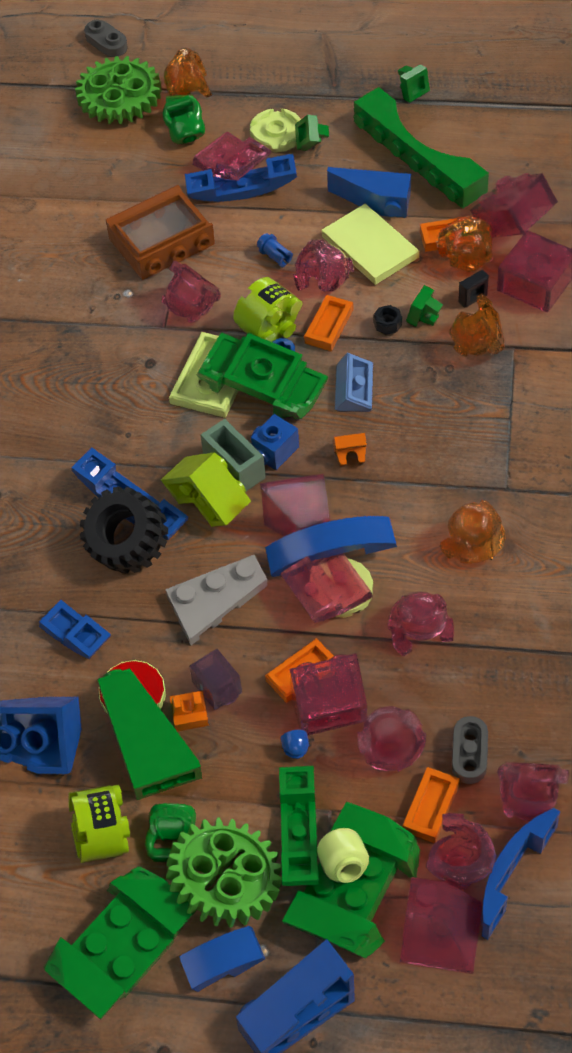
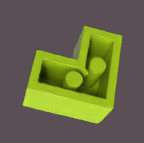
[161,452,251,527]

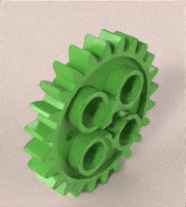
[75,56,162,124]
[166,817,282,928]

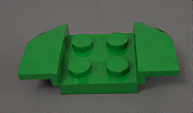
[196,332,328,419]
[282,801,420,958]
[44,866,197,1020]

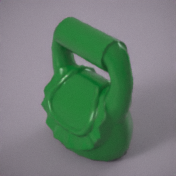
[163,95,205,144]
[145,803,196,862]

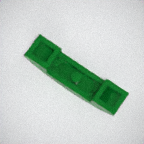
[279,766,319,886]

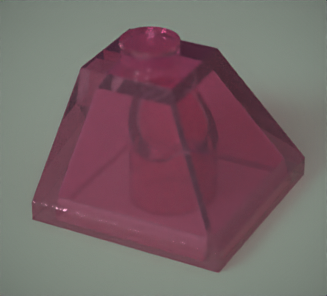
[260,474,330,537]
[400,877,483,974]

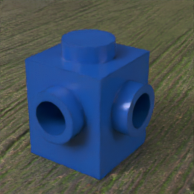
[251,414,299,470]

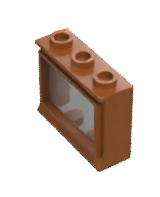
[106,185,215,280]

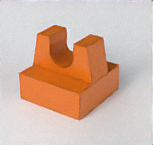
[333,433,367,466]
[170,690,209,732]

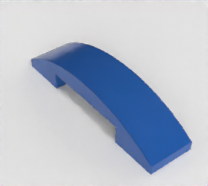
[185,154,297,202]
[71,448,188,540]
[265,516,397,577]
[481,808,560,940]

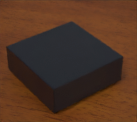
[458,269,489,308]

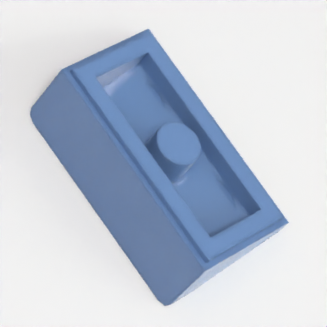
[335,352,373,412]

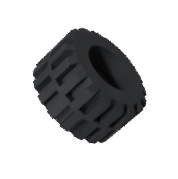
[80,487,168,574]

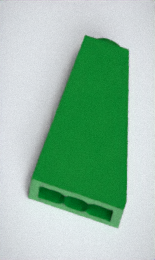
[97,668,202,800]

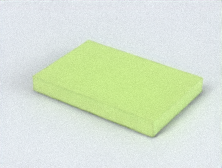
[321,204,419,285]
[169,332,239,418]

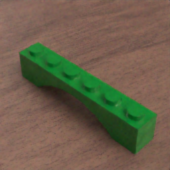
[353,87,489,209]

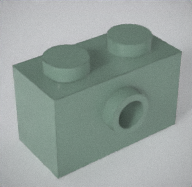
[200,419,266,491]

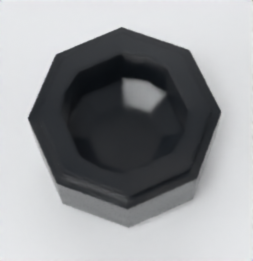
[373,305,402,335]

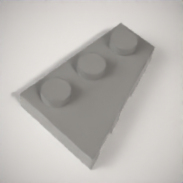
[165,555,268,646]

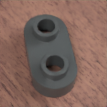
[84,19,128,57]
[452,716,488,784]

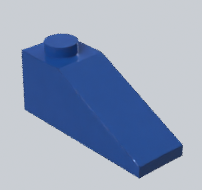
[327,167,411,218]

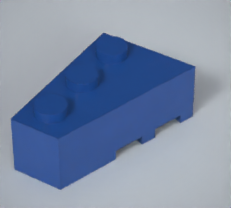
[236,939,355,1053]

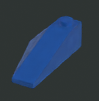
[0,697,82,774]

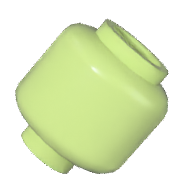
[317,828,369,883]

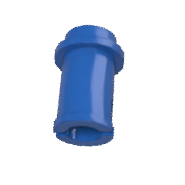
[257,233,293,267]

